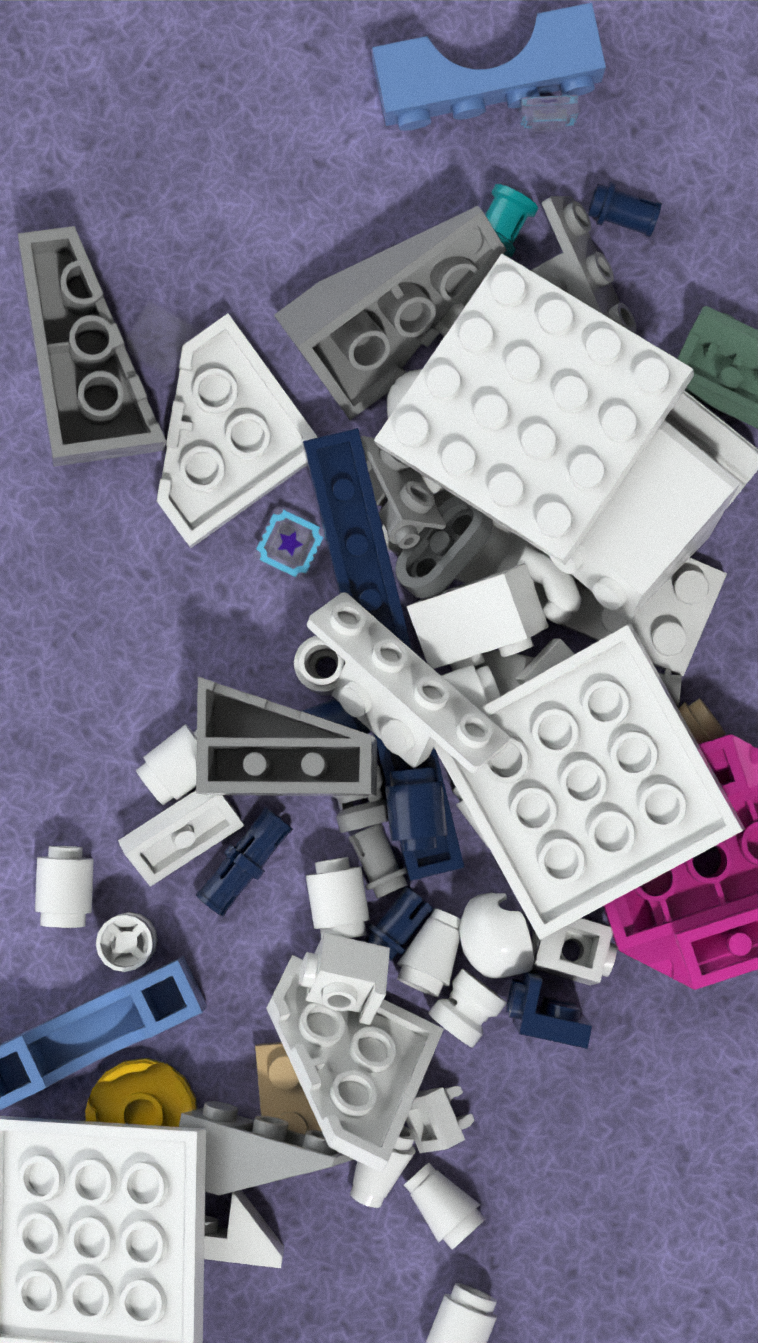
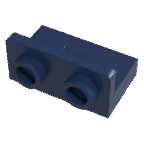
[506,970,592,1049]

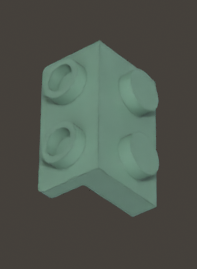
[677,306,758,429]

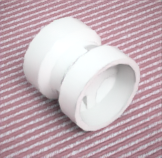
[96,912,158,972]
[428,968,507,1048]

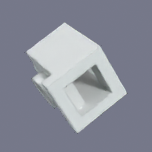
[531,918,617,986]
[299,933,390,1025]

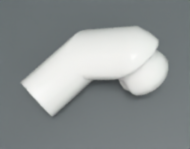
[516,545,582,624]

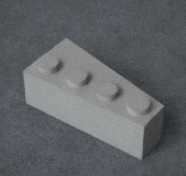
[18,226,166,467]

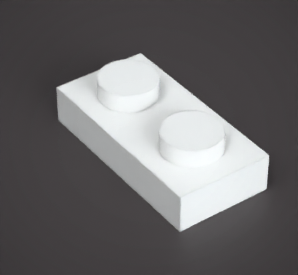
[118,790,244,887]

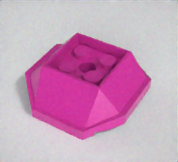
[603,734,758,990]

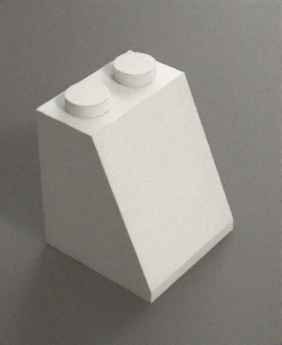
[550,420,741,621]

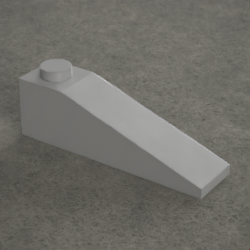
[274,206,506,420]

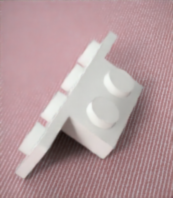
[307,592,510,773]

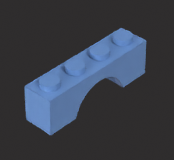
[372,2,606,131]
[0,955,207,1110]

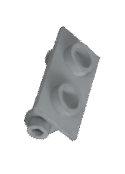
[360,436,446,549]

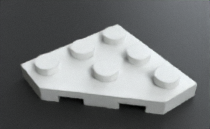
[157,313,318,548]
[266,955,444,1173]

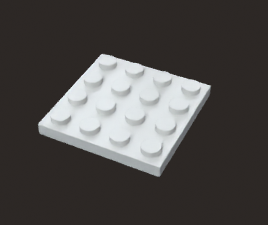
[374,254,694,565]
[434,624,745,940]
[0,1116,206,1343]

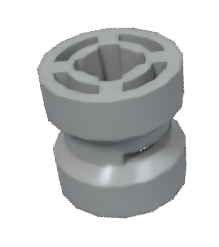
[333,765,389,833]

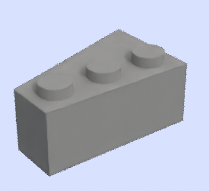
[196,677,377,796]

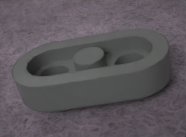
[395,496,493,598]

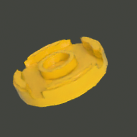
[85,1058,197,1127]

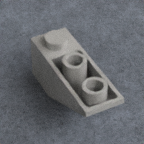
[179,1101,354,1195]

